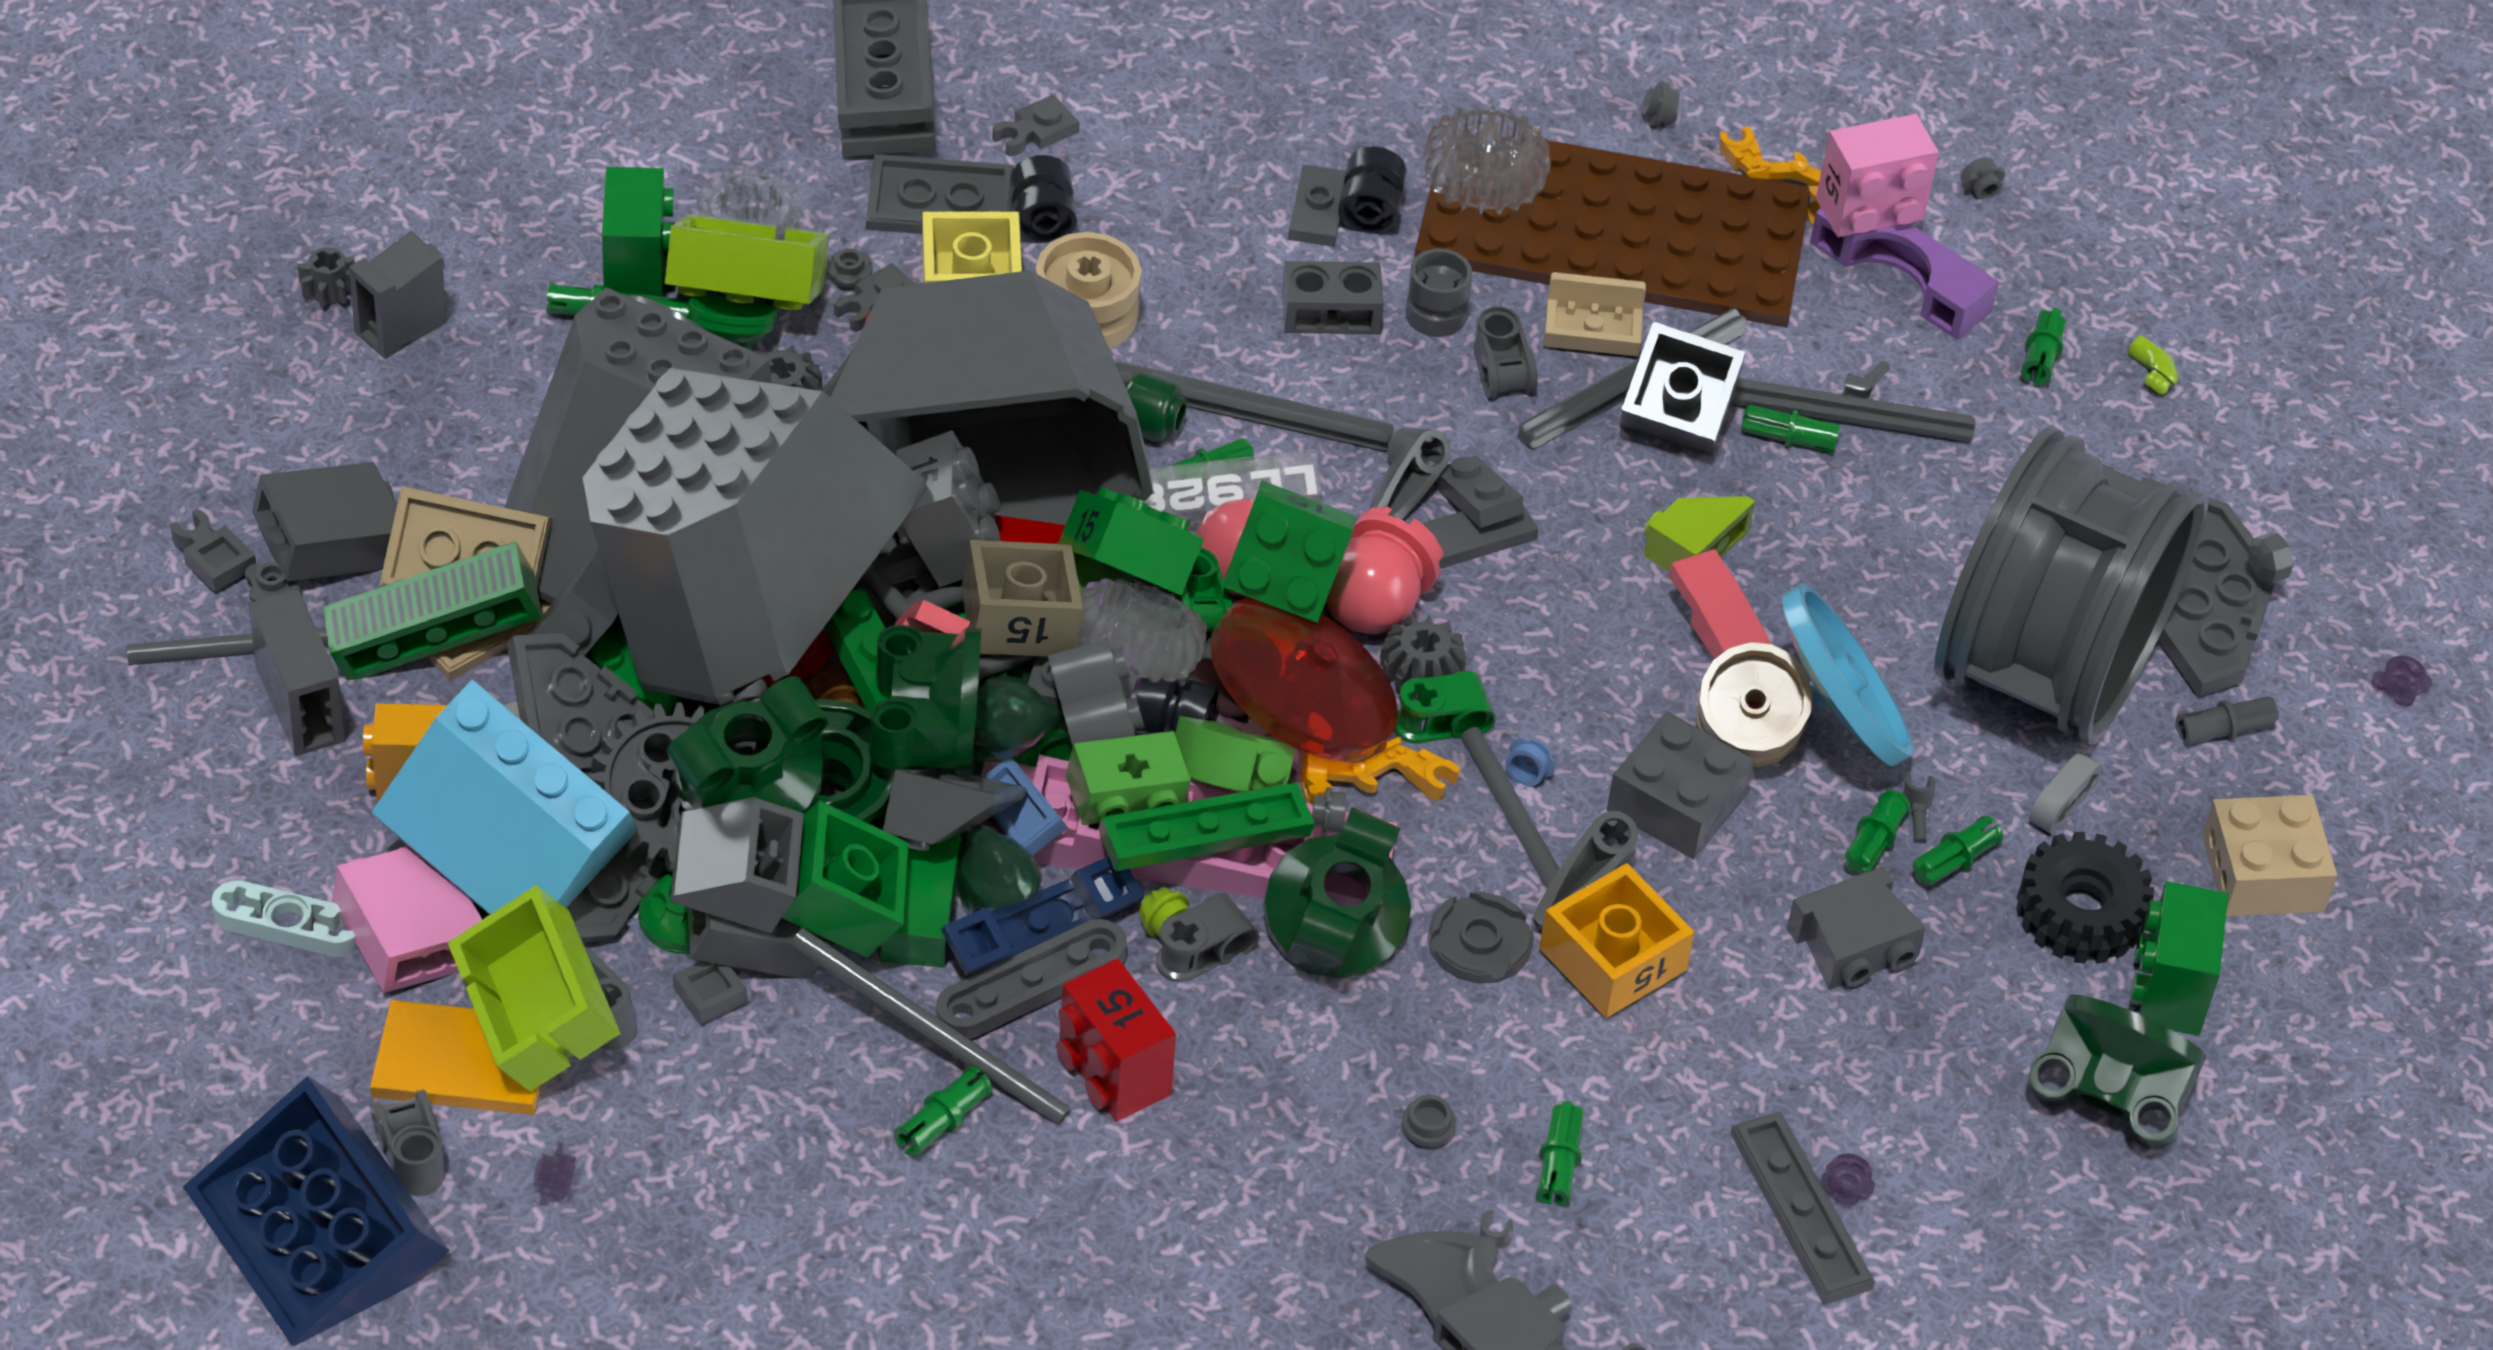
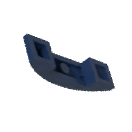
[940,857,1145,975]

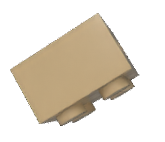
[2202,795,2338,916]

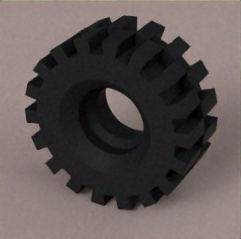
[2016,832,2154,964]

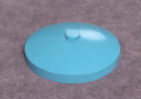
[1782,583,1914,767]

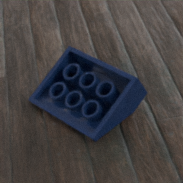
[183,1076,450,1346]

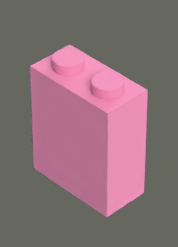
[332,845,482,993]

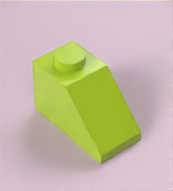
[1644,496,1756,572]

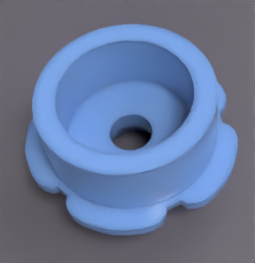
[1505,738,1555,787]

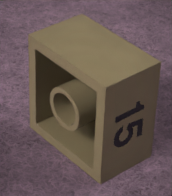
[961,540,1084,658]

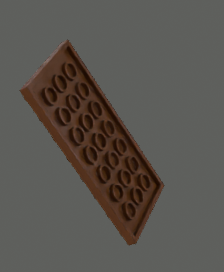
[1414,122,1810,328]

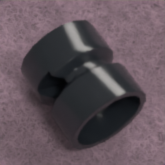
[1338,146,1407,235]
[1010,155,1077,243]
[1135,668,1219,735]

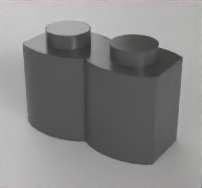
[1048,639,1144,746]

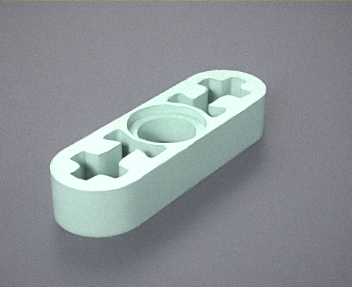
[212,880,358,957]

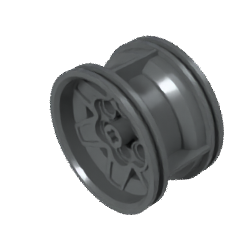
[1934,426,2208,746]

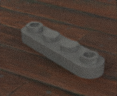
[936,919,1127,1039]

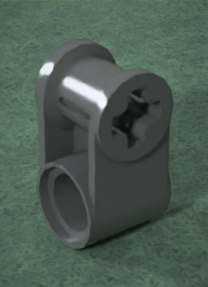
[1473,306,1538,399]
[1156,893,1259,982]
[370,1089,445,1196]

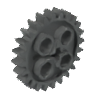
[589,703,753,872]

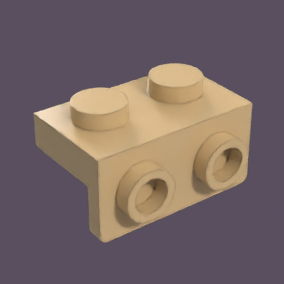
[1543,272,1646,357]

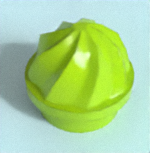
[1139,887,1190,938]

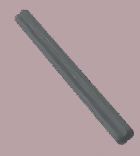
[1517,309,1747,449]
[1115,362,1394,451]
[1730,378,1976,442]

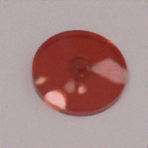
[1210,597,1398,761]

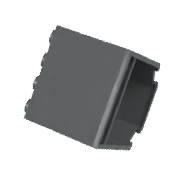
[831,271,1153,558]
[582,368,928,705]

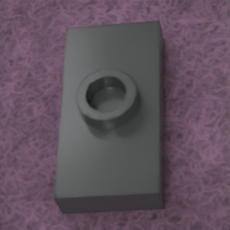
[1288,164,1346,247]

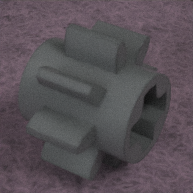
[298,247,355,307]

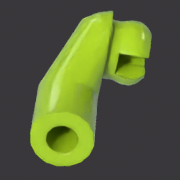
[2128,335,2179,395]

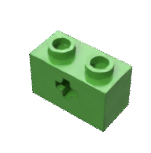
[1066,731,1191,825]

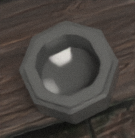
[2248,533,2294,583]

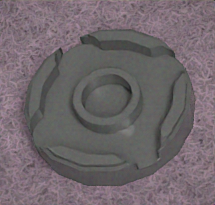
[1427,892,1534,984]

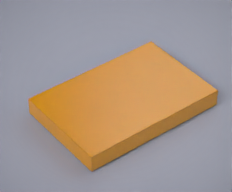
[370,1000,540,1115]

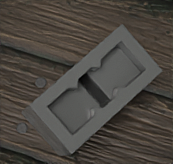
[1282,261,1384,335]

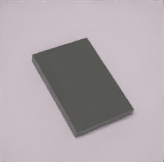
[866,154,1015,234]

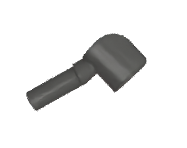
[1842,361,1890,399]
[1903,774,1936,844]

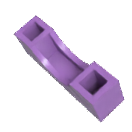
[1810,208,1999,341]

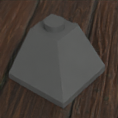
[883,766,1027,851]

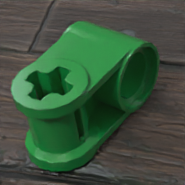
[1166,547,1234,638]
[1392,671,1496,744]

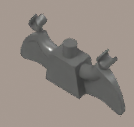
[1365,1210,1646,1350]

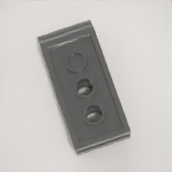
[833,0,936,157]

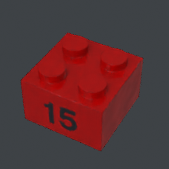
[1056,958,1177,1122]

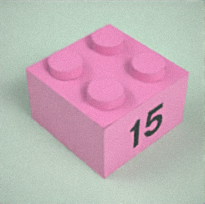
[1816,114,1939,237]

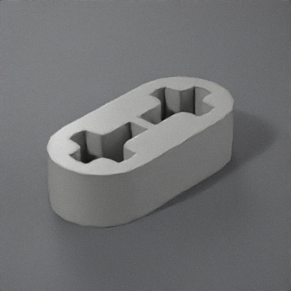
[2029,752,2103,834]

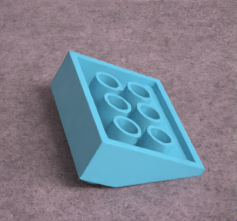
[371,680,638,915]

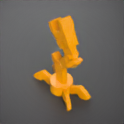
[1719,126,1821,227]
[1300,714,1461,804]

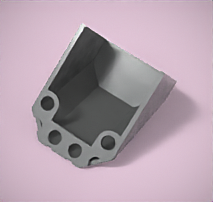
[504,287,771,604]

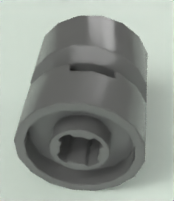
[1405,248,1472,337]

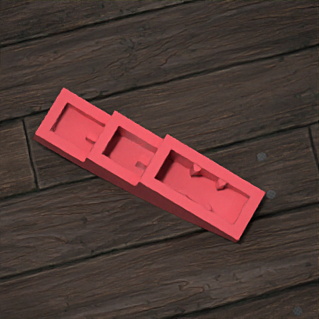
[1669,549,1771,709]

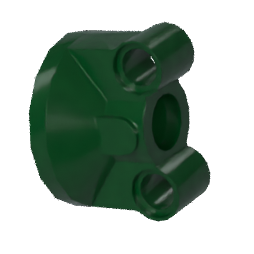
[869,625,981,776]
[667,676,829,814]
[754,699,898,823]
[1263,807,1411,978]
[2029,994,2206,1150]

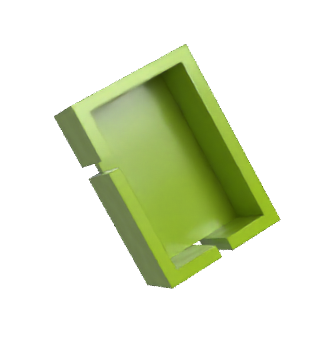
[665,214,830,310]
[447,885,621,1092]

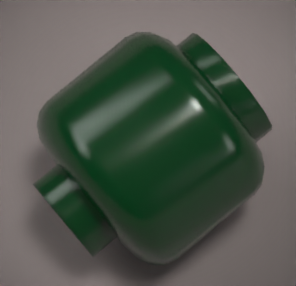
[1125,373,1187,442]

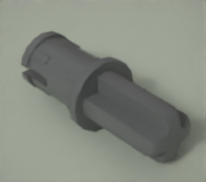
[2176,696,2279,746]

